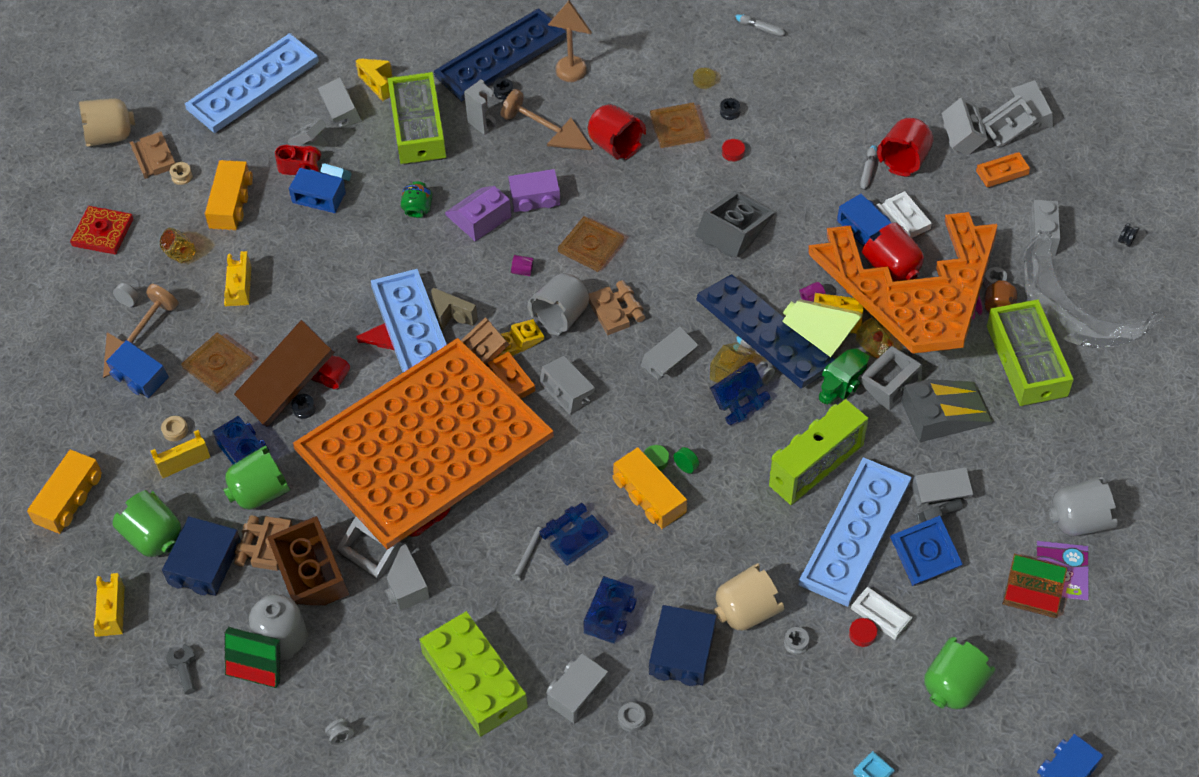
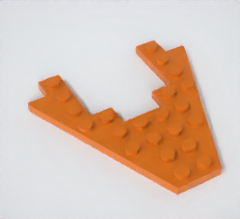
[808,212,997,354]

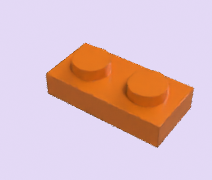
[976,152,1030,188]
[487,351,536,399]

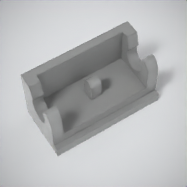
[318,78,362,128]
[464,79,496,135]
[1011,80,1053,132]
[982,94,1038,148]
[641,327,699,380]
[539,356,595,415]
[911,468,973,506]

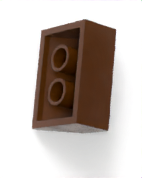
[267,516,350,606]

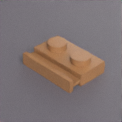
[130,132,175,179]
[461,317,510,366]

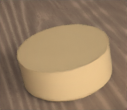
[161,416,188,441]

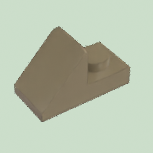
[431,288,478,331]

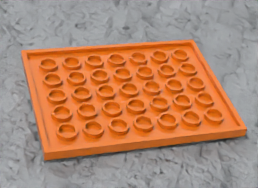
[293,338,554,550]

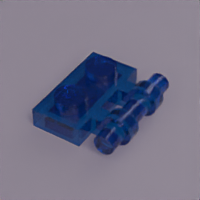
[710,362,771,426]
[539,502,608,566]

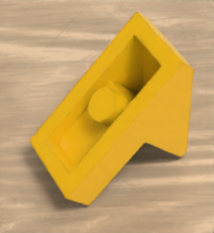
[355,58,392,101]

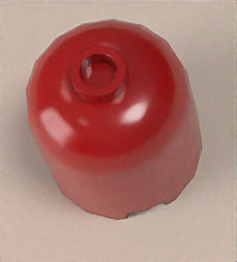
[587,104,646,160]
[877,118,934,176]
[862,222,924,282]

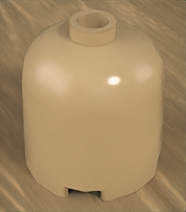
[79,99,135,147]
[714,563,784,631]

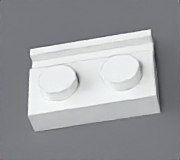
[876,191,932,238]

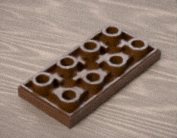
[234,320,335,427]

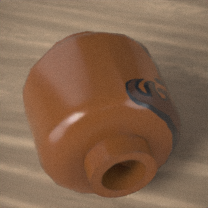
[985,280,1018,313]

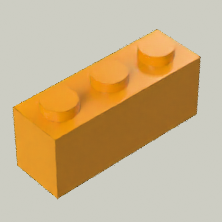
[205,160,253,230]
[612,447,687,529]
[27,449,102,534]

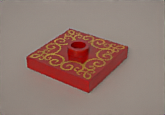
[70,206,134,255]

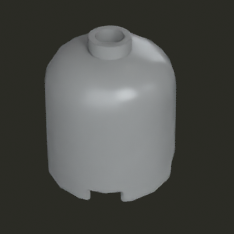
[528,273,589,335]
[1048,477,1117,536]
[249,594,308,661]

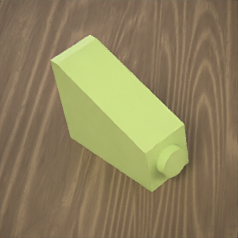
[782,299,863,357]

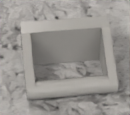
[858,346,922,411]
[337,517,408,579]

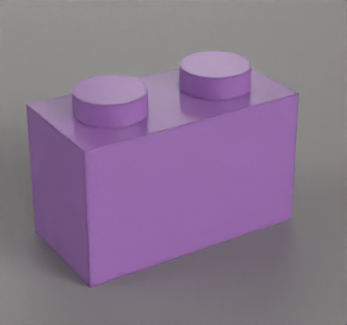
[508,169,560,212]

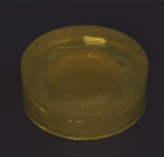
[693,68,716,89]

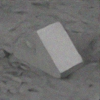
[287,119,328,155]

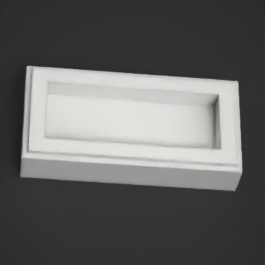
[851,587,912,640]

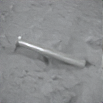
[511,527,543,581]

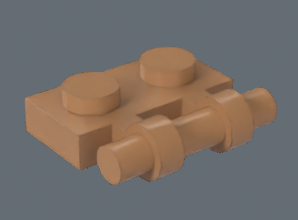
[589,280,645,336]
[234,515,293,571]

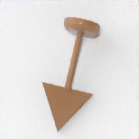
[548,0,592,82]
[501,89,592,150]
[103,284,179,378]

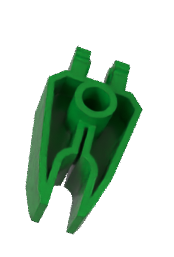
[819,348,870,405]

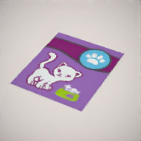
[1036,541,1088,600]

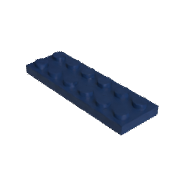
[434,8,566,102]
[696,274,835,389]

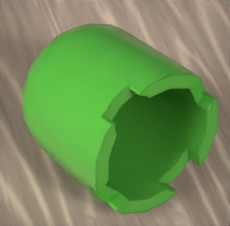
[223,445,291,510]
[112,490,181,557]
[924,637,996,710]

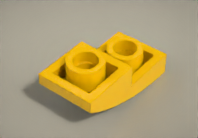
[496,319,544,358]

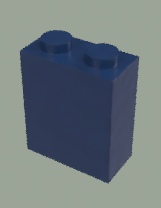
[162,516,241,596]
[649,605,717,686]

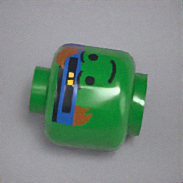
[400,181,433,218]

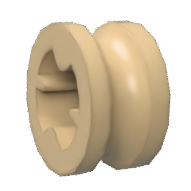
[170,162,192,185]

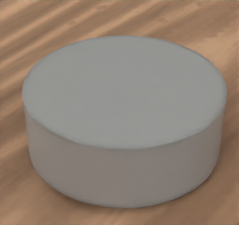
[113,283,139,307]
[618,702,646,732]

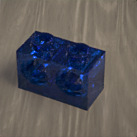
[212,416,269,465]
[583,576,637,644]

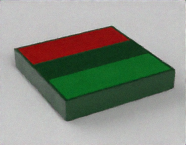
[224,627,280,688]

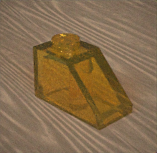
[710,342,756,390]

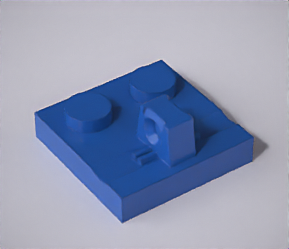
[890,516,963,586]

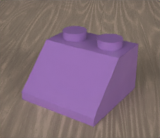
[445,186,511,241]

